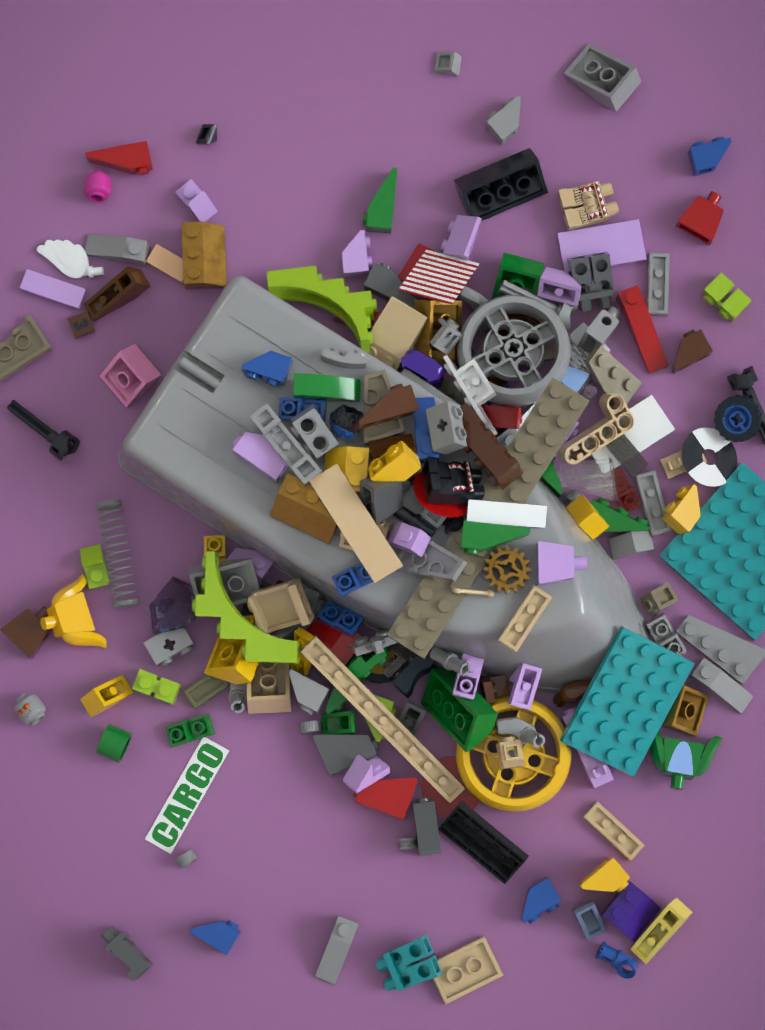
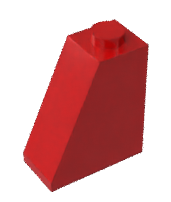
[353,777,418,820]

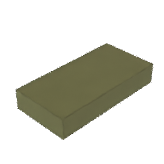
[183,675,230,709]

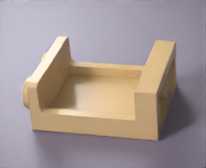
[247,578,314,634]

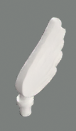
[37,240,104,279]

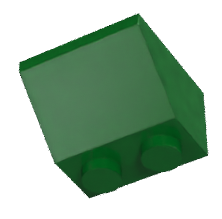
[491,252,544,299]

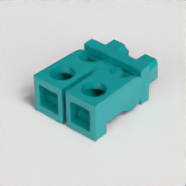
[375,934,442,991]

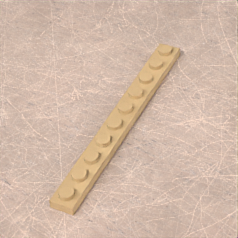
[300,636,465,803]

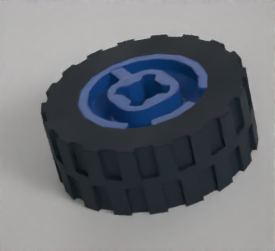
[714,395,763,442]

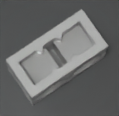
[290,404,339,458]

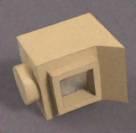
[496,736,526,770]

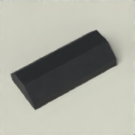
[438,801,529,884]

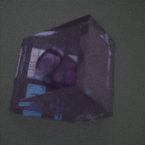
[149,577,197,634]

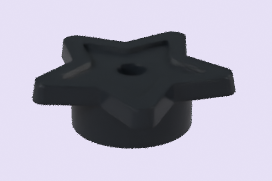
[442,516,464,534]

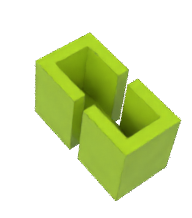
[702,272,752,323]
[132,669,182,705]

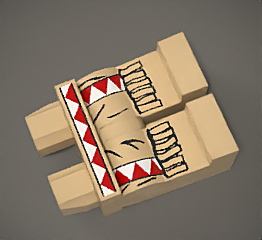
[558,181,619,231]

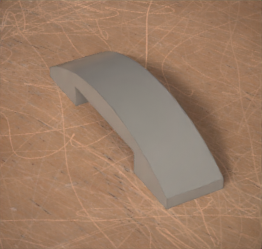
[250,403,322,485]

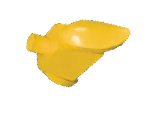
[40,574,107,649]

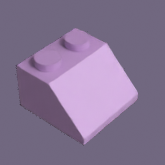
[440,215,482,260]

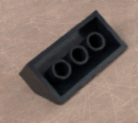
[454,148,548,221]

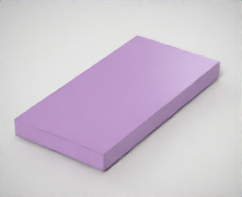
[557,219,647,274]

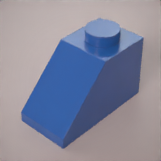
[190,919,241,955]

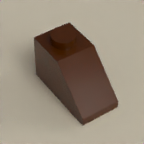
[672,329,713,374]

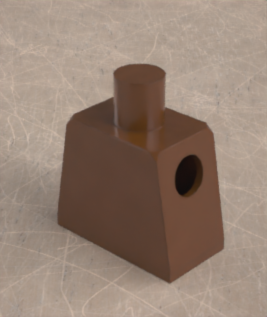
[0,606,52,659]

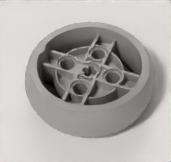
[456,295,571,407]

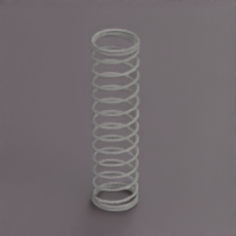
[96,499,139,609]

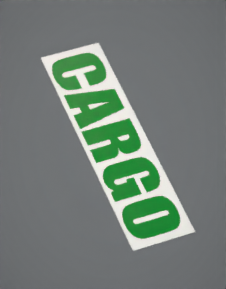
[145,737,229,854]

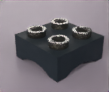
[393,653,436,698]

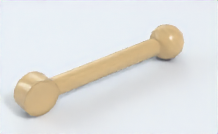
[452,587,494,598]

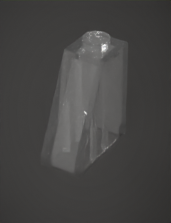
[557,457,618,502]

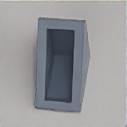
[571,900,606,940]

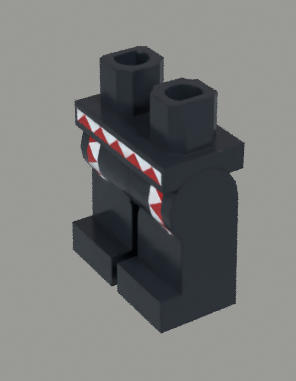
[422,456,485,506]

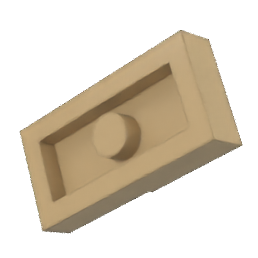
[660,451,707,480]

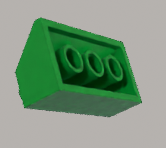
[421,667,498,752]

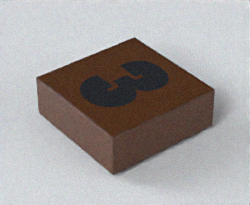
[68,311,95,339]

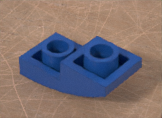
[278,397,327,423]
[332,563,374,597]
[317,600,364,636]

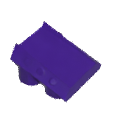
[401,349,445,388]

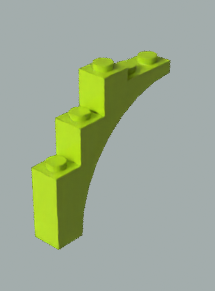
[266,266,377,353]
[192,551,301,663]

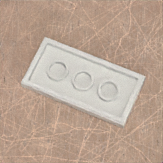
[584,395,675,476]

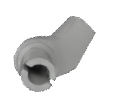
[458,286,489,332]
[228,682,247,713]
[496,717,545,748]

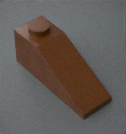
[84,266,150,321]
[352,384,419,431]

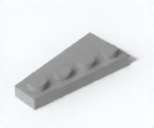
[675,615,765,685]

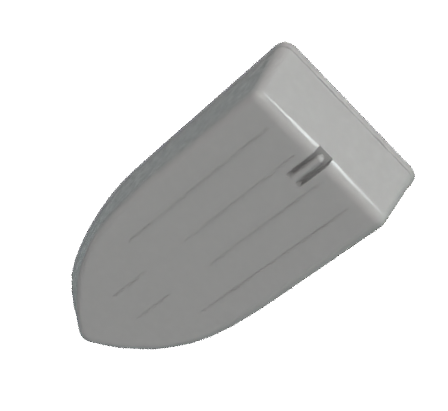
[118,276,651,694]

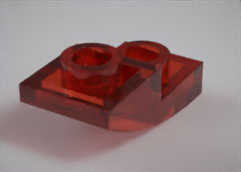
[602,467,643,513]

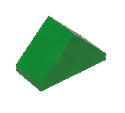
[321,711,355,735]

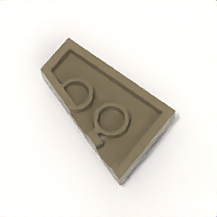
[363,369,405,445]

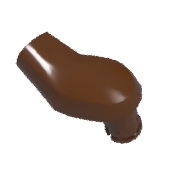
[553,680,590,707]

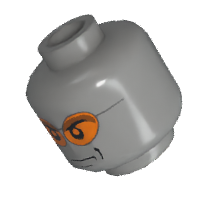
[14,693,46,726]

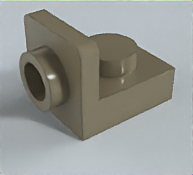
[640,582,679,616]

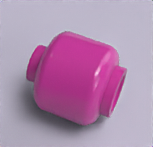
[84,170,112,203]

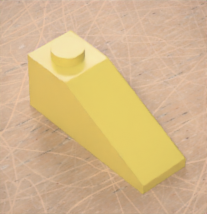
[630,898,693,964]

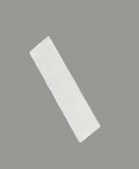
[467,500,547,528]

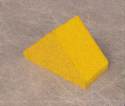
[566,494,609,540]

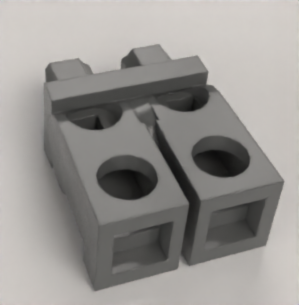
[567,252,614,312]
[100,926,154,981]

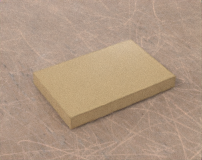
[433,936,504,1005]

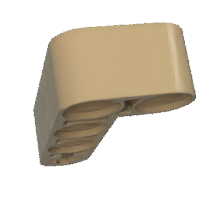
[557,393,634,464]

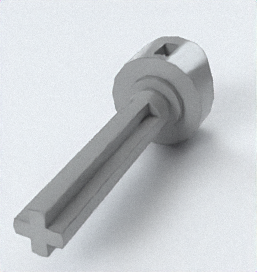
[499,280,578,331]

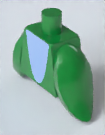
[650,731,724,790]

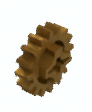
[483,545,531,594]

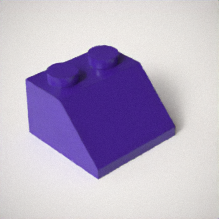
[601,881,661,942]

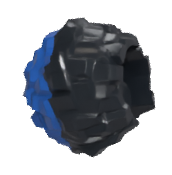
[329,405,363,439]

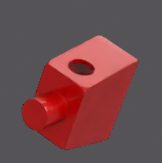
[676,191,724,245]

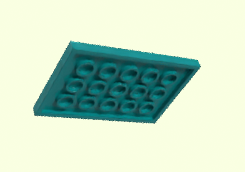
[560,626,695,777]

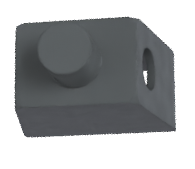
[359,477,411,525]

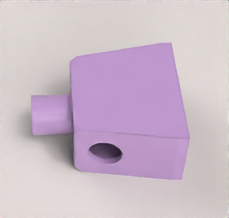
[536,541,587,586]

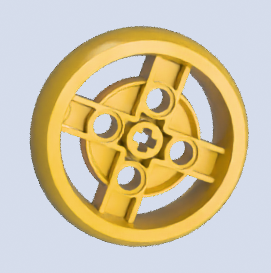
[456,696,572,812]

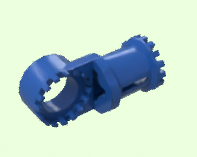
[595,941,638,979]

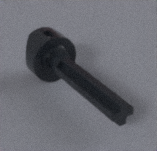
[727,366,765,444]
[7,400,80,461]

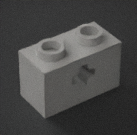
[426,401,467,455]
[144,621,195,667]

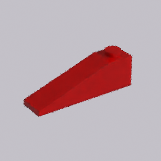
[616,285,668,374]

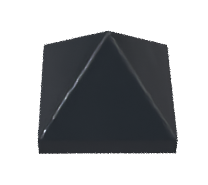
[196,124,217,144]

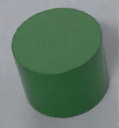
[96,724,132,763]

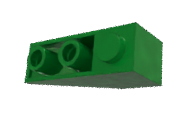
[591,498,651,532]

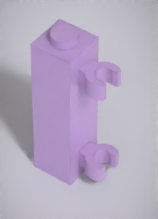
[561,707,614,789]

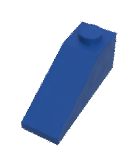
[413,397,439,463]

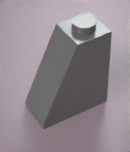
[313,735,379,776]
[413,798,441,856]

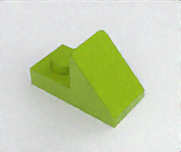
[80,544,110,590]

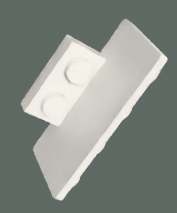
[443,355,498,435]

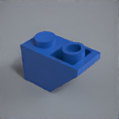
[688,137,731,176]
[242,351,293,387]
[521,878,561,924]

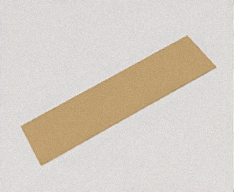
[309,464,403,583]

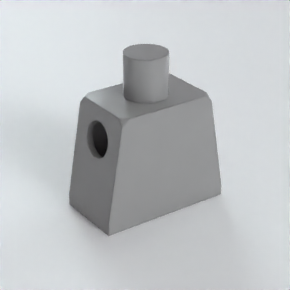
[578,306,621,354]

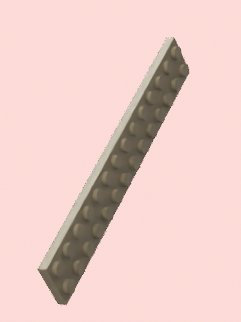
[387,378,590,659]

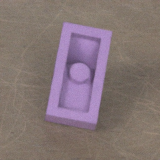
[175,179,218,222]
[508,663,542,710]
[343,754,390,793]

